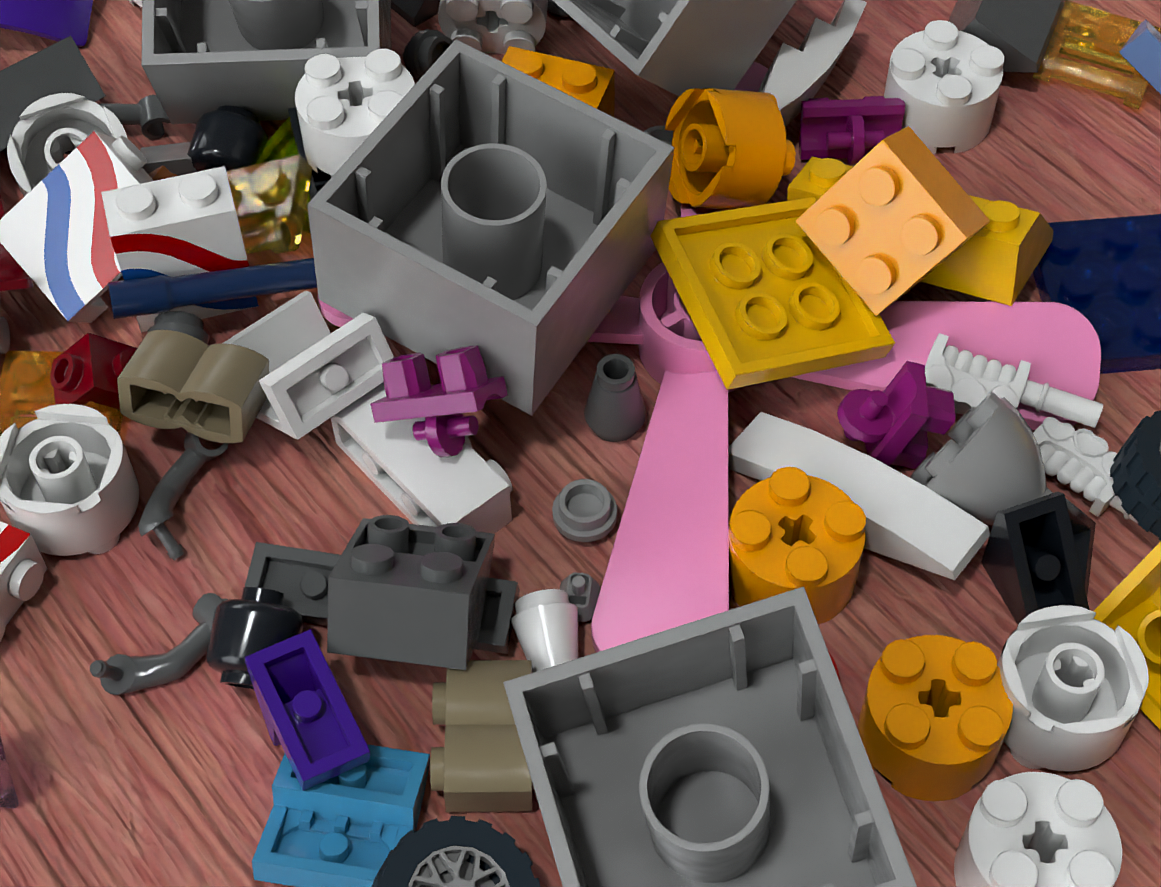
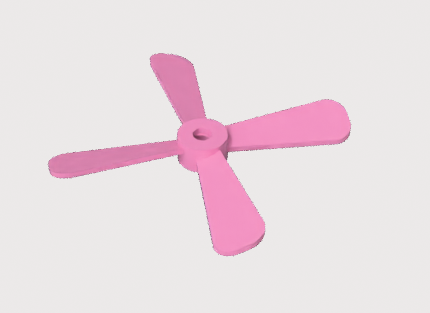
[317,62,1101,652]

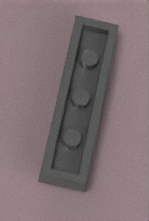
[245,542,520,654]

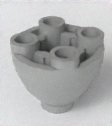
[910,392,1053,525]

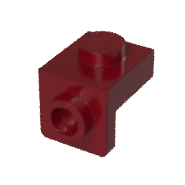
[50,332,137,410]

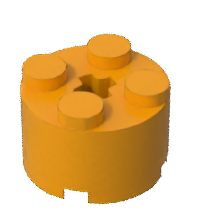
[665,88,796,209]
[728,467,866,624]
[857,635,1013,801]

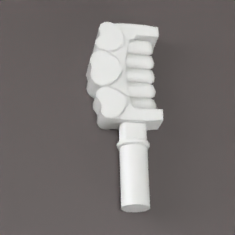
[925,333,1104,428]
[1033,417,1158,537]

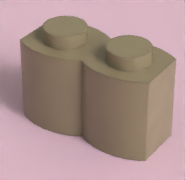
[117,330,270,443]
[430,660,532,812]

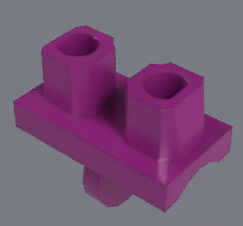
[799,96,905,165]
[370,345,508,457]
[837,361,956,469]

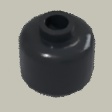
[187,105,268,193]
[206,587,304,690]

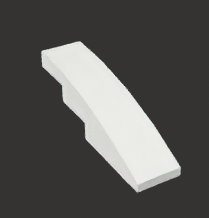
[758,0,867,127]
[728,412,990,580]

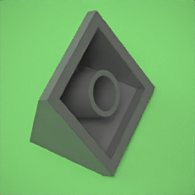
[948,0,1065,73]

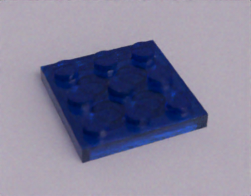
[1033,214,1161,374]

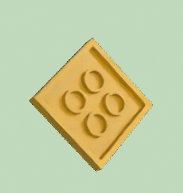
[650,197,896,390]

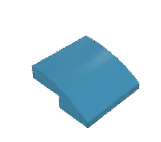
[252,744,430,887]

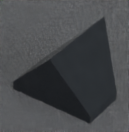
[981,492,1096,624]

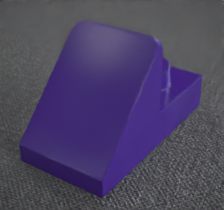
[245,629,370,791]

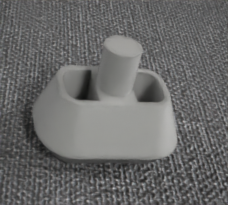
[560,572,600,622]

